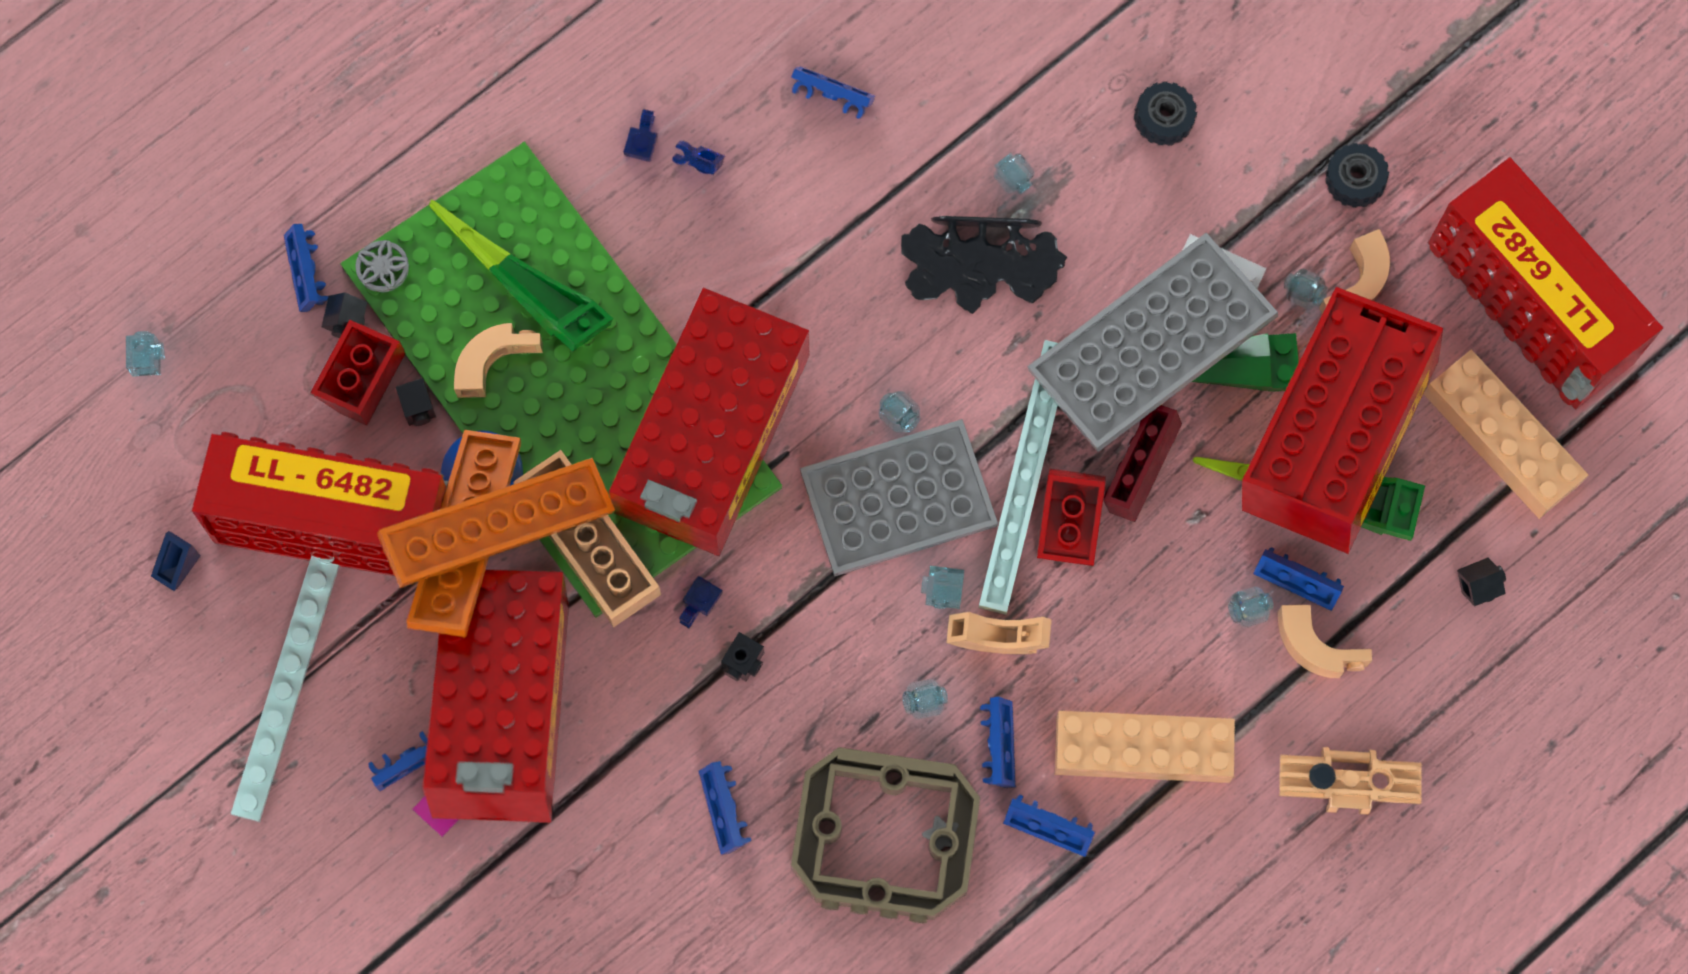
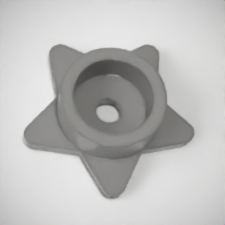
[922,816,959,851]

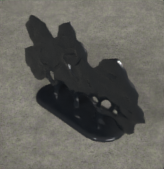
[901,216,1067,314]

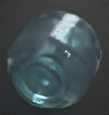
[994,152,1035,194]
[1284,268,1328,309]
[878,391,920,433]
[1228,587,1273,627]
[902,679,948,719]

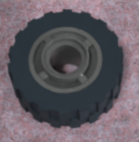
[1134,81,1197,146]
[1325,143,1389,208]

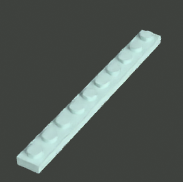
[978,340,1058,615]
[231,556,339,822]

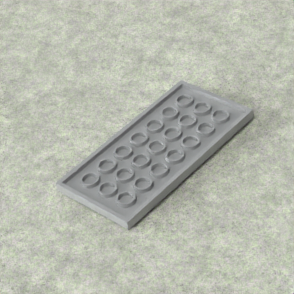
[1027,233,1278,452]

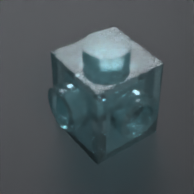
[126,331,165,377]
[921,566,964,609]

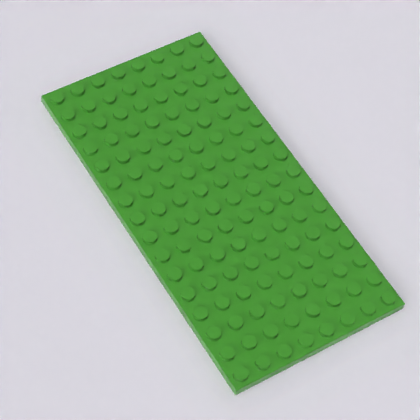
[340,141,782,618]

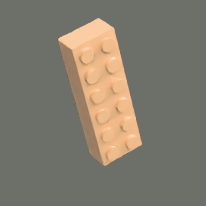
[1424,349,1588,519]
[513,450,661,628]
[1055,711,1235,783]

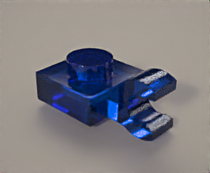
[623,109,658,162]
[672,141,725,175]
[679,576,723,629]

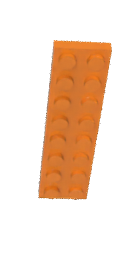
[406,430,521,637]
[377,458,615,588]

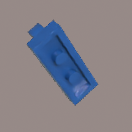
[791,66,875,119]
[283,224,328,312]
[1253,547,1344,611]
[980,697,1016,789]
[368,731,428,791]
[699,761,751,855]
[1003,795,1095,857]

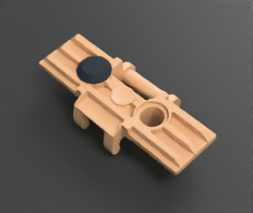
[1279,747,1422,815]

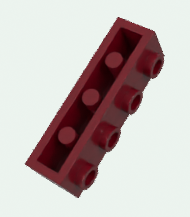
[1104,405,1182,522]

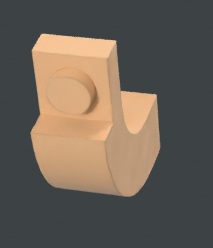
[1319,229,1390,314]
[454,323,543,398]
[1278,605,1372,678]
[947,612,1052,654]

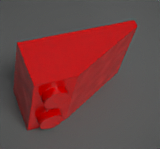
[1037,469,1107,566]

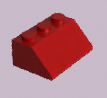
[310,320,405,426]

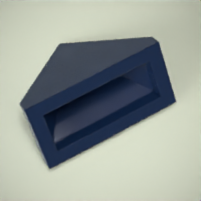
[151,531,201,591]

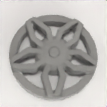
[356,240,409,292]

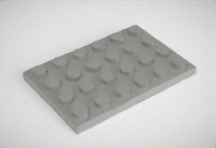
[800,419,998,577]

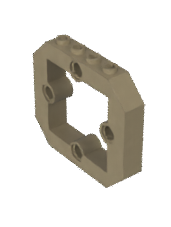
[791,747,980,923]

